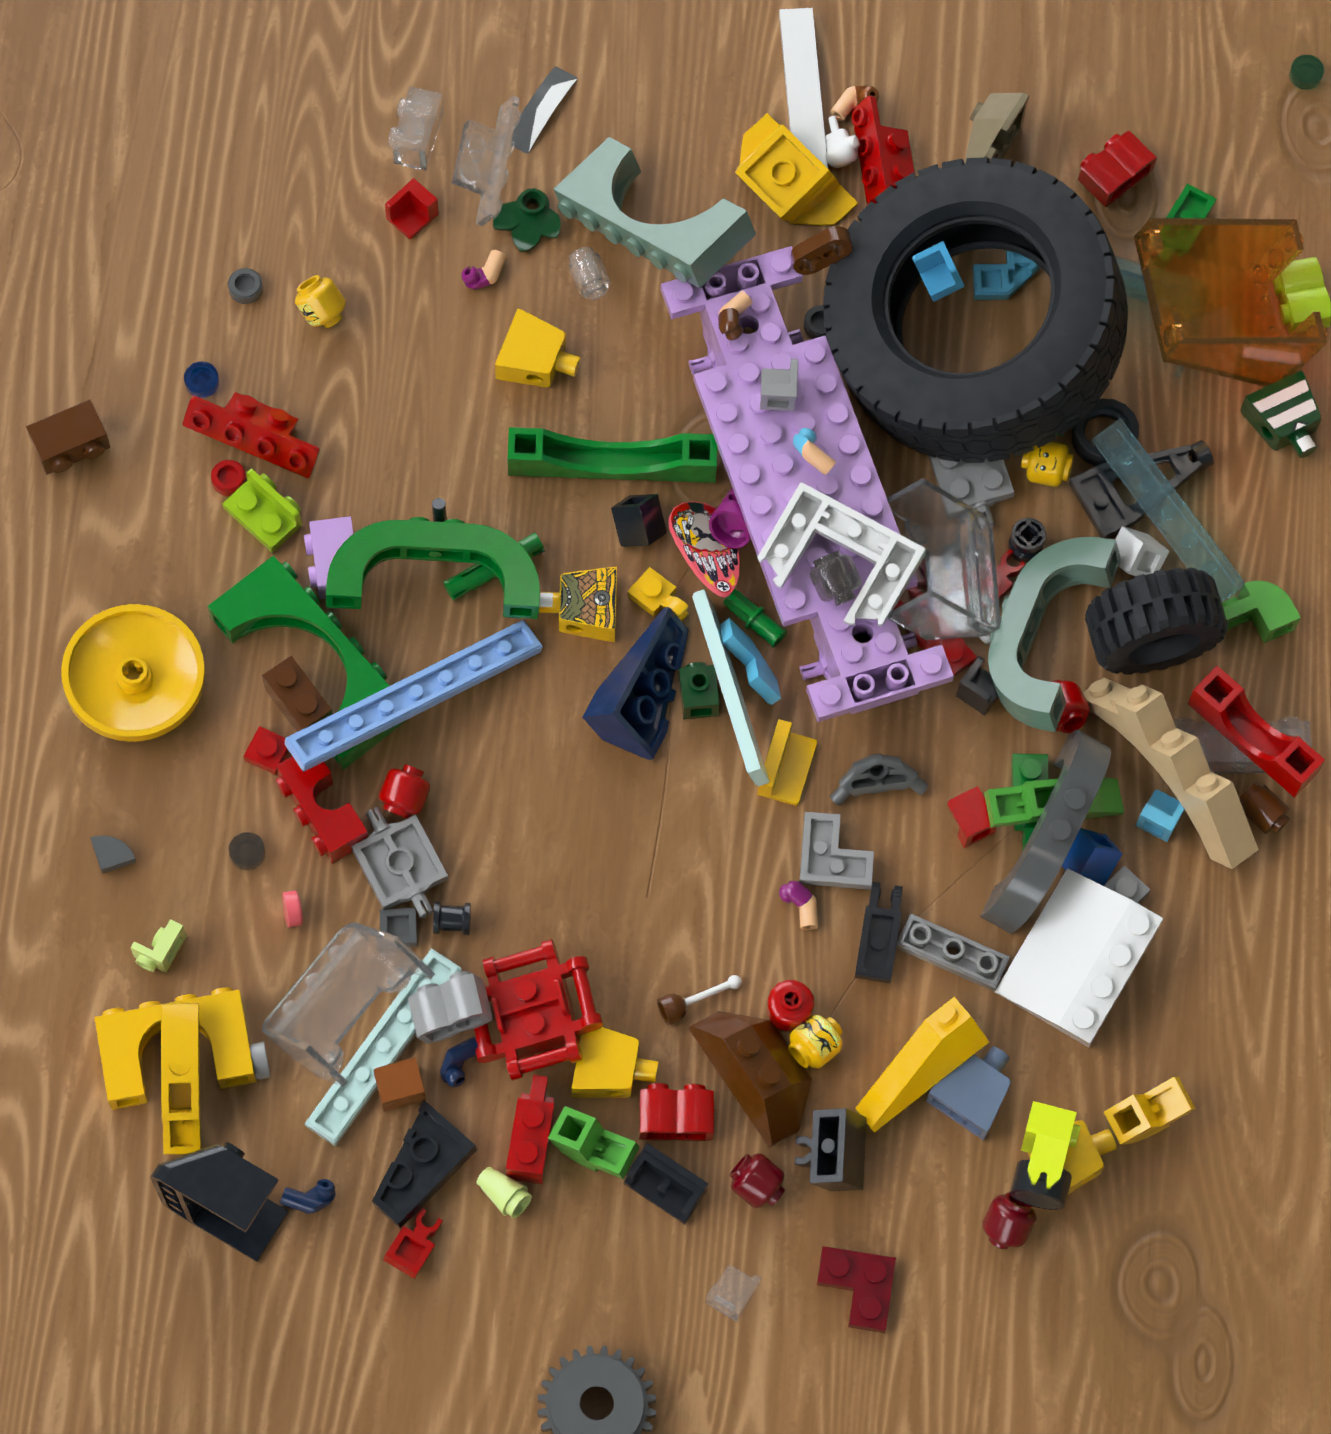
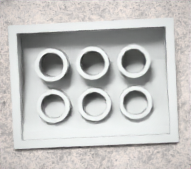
[995,868,1163,1048]

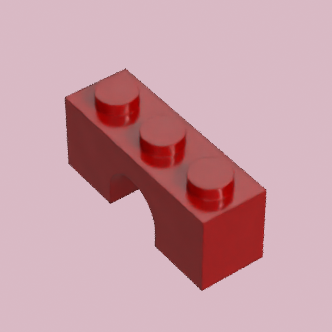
[275,756,368,864]

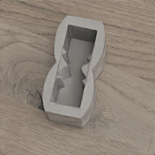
[408,971,493,1044]

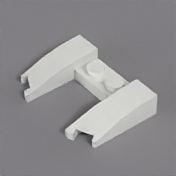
[757,482,926,626]

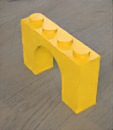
[94,987,257,1110]

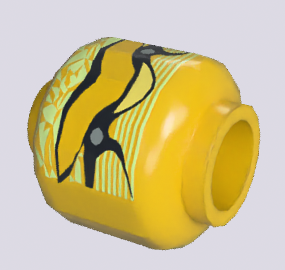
[295,275,346,328]
[788,1014,843,1069]

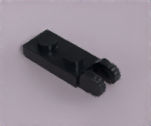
[854,882,903,984]

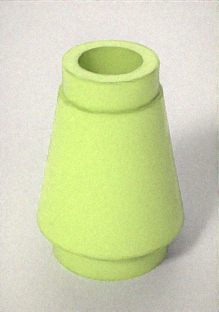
[476,1167,532,1218]

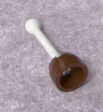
[657,975,742,1025]

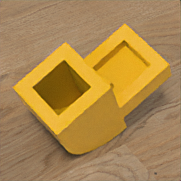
[1104,1077,1196,1145]

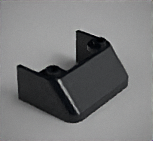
[150,1142,289,1262]

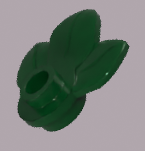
[493,188,561,252]

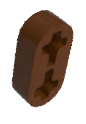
[791,226,852,275]

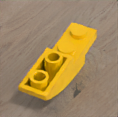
[161,1003,201,1155]

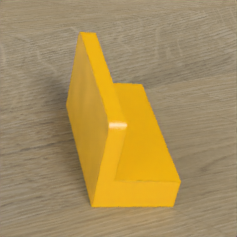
[757,719,817,806]

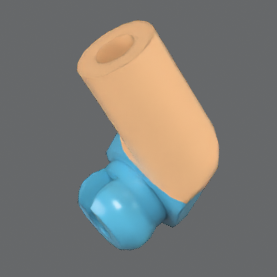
[793,428,836,475]

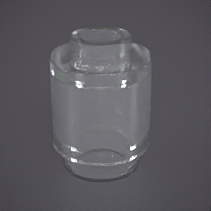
[568,247,611,300]

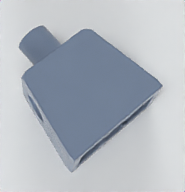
[926,1046,1011,1141]

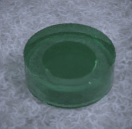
[1289,55,1324,90]

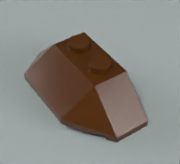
[689,1011,812,1148]

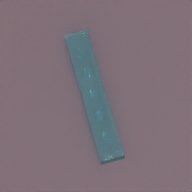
[1091,418,1245,602]

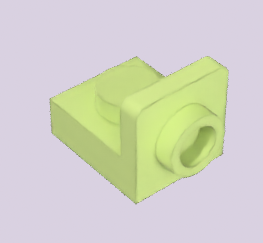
[130,919,187,973]

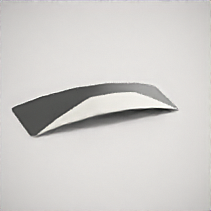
[506,67,577,153]

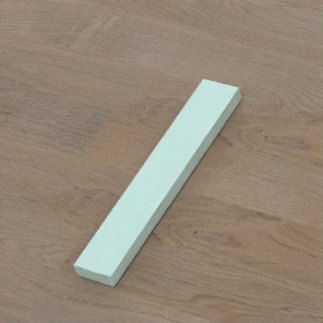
[692,589,770,787]
[305,948,462,1147]

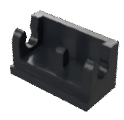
[624,1143,708,1225]

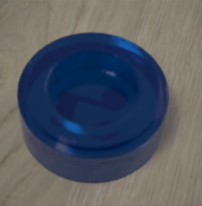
[184,361,219,398]

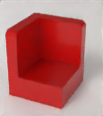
[385,178,439,239]
[947,786,997,848]

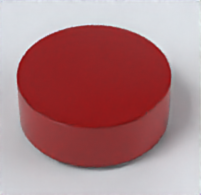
[211,460,246,496]

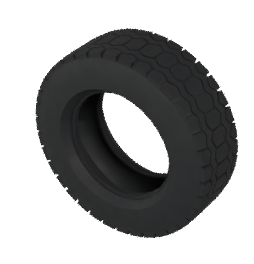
[823,157,1128,463]

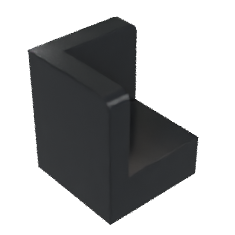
[611,494,667,547]
[956,656,998,716]

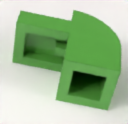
[1222,581,1301,644]
[548,1106,640,1179]

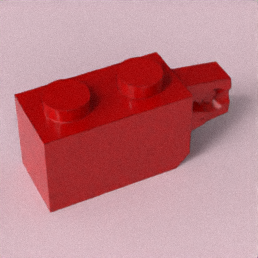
[506,1074,554,1185]

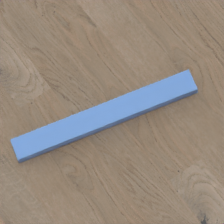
[284,619,543,772]

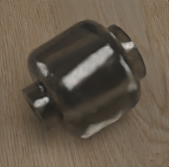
[810,550,862,606]

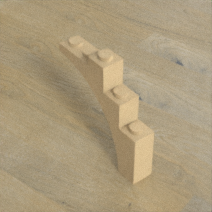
[1083,677,1259,869]

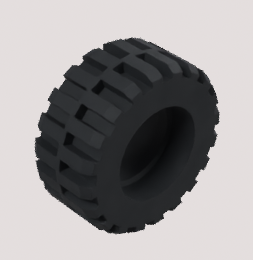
[1085,568,1228,675]

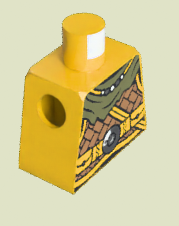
[539,567,617,642]

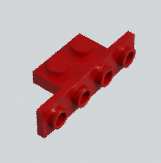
[851,96,916,205]
[182,392,320,478]

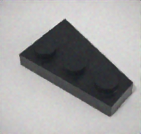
[372,1100,477,1229]

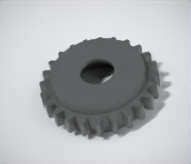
[537,1346,656,1434]

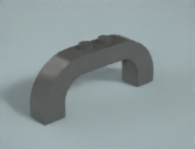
[980,730,1111,934]

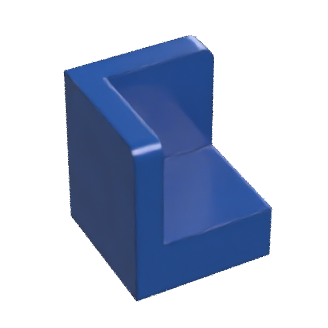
[1062,828,1123,886]

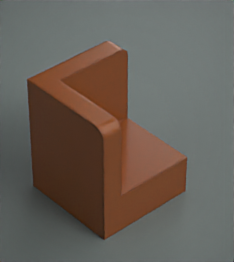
[374,1057,426,1112]

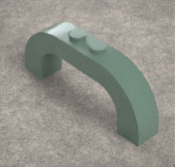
[988,537,1121,732]

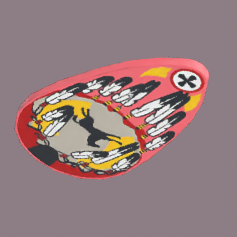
[668,501,740,597]

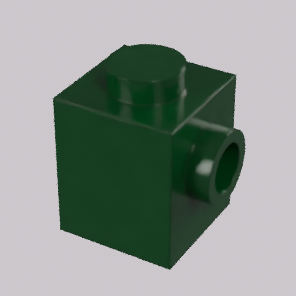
[679,662,719,720]

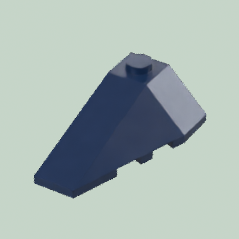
[582,607,689,760]

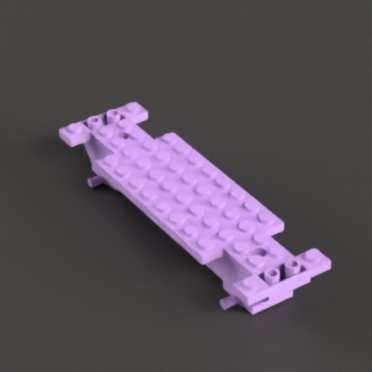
[661,246,954,722]

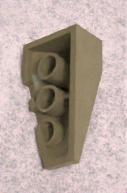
[964,93,1029,164]

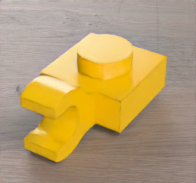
[627,567,689,622]

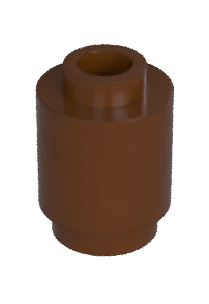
[1239,782,1290,834]

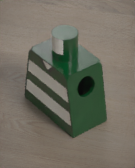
[1240,370,1321,458]

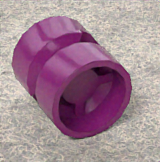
[709,488,751,549]

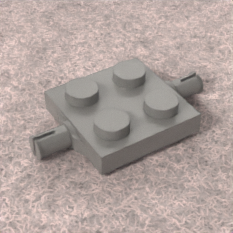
[928,456,1014,530]
[351,807,448,918]

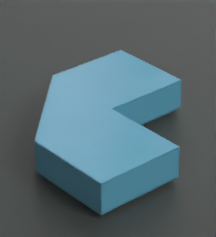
[973,250,1040,300]
[720,618,781,705]

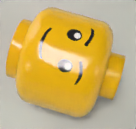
[1021,441,1074,487]

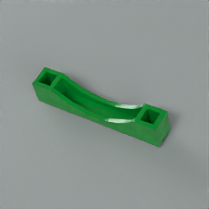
[507,427,717,483]

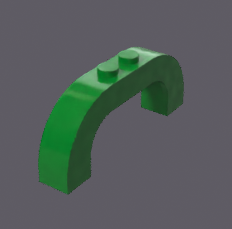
[326,517,540,619]

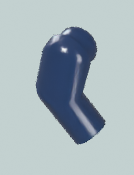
[440,1036,478,1087]
[280,1179,336,1214]

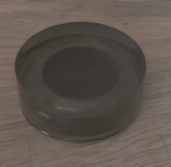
[229,832,266,870]

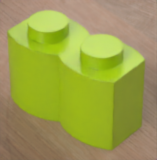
[1269,257,1331,334]

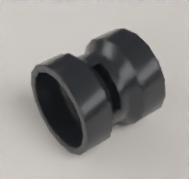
[1008,518,1046,563]

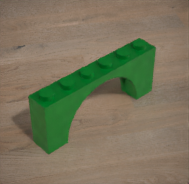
[207,555,408,770]

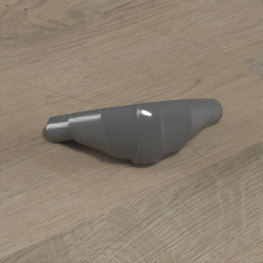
[830,753,928,806]

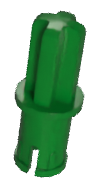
[723,589,787,648]

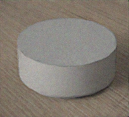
[250,1041,271,1080]

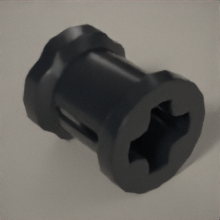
[433,902,471,935]

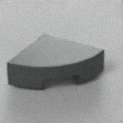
[90,836,136,874]

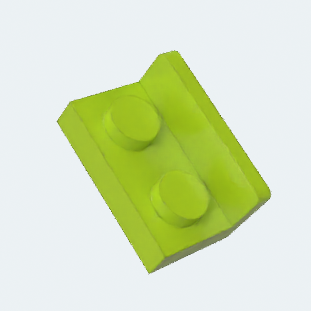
[222,469,302,553]

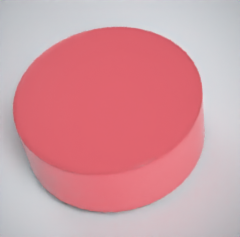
[282,890,303,928]

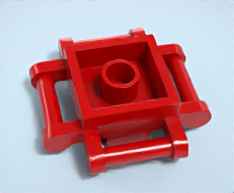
[474,939,603,1081]

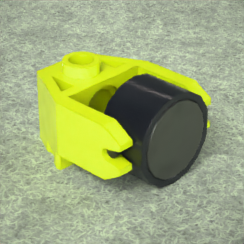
[1010,1101,1081,1210]

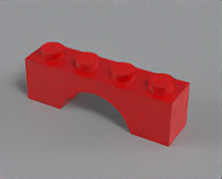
[1187,666,1325,798]

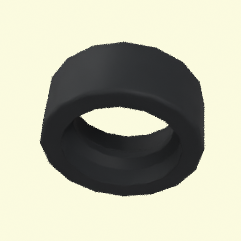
[1072,398,1139,467]

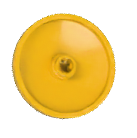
[61,604,205,742]

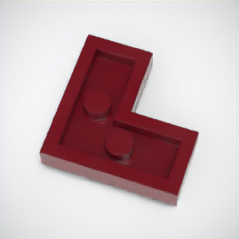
[817,1246,896,1333]

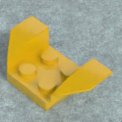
[735,113,859,226]

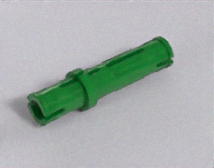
[443,532,545,601]

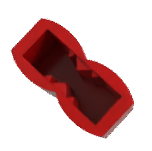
[1078,130,1157,207]
[639,1083,714,1141]

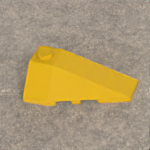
[855,997,989,1133]

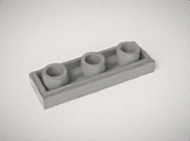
[896,913,1010,992]

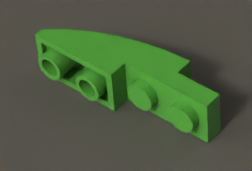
[984,778,1124,828]

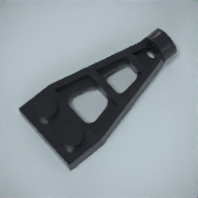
[1069,440,1214,539]

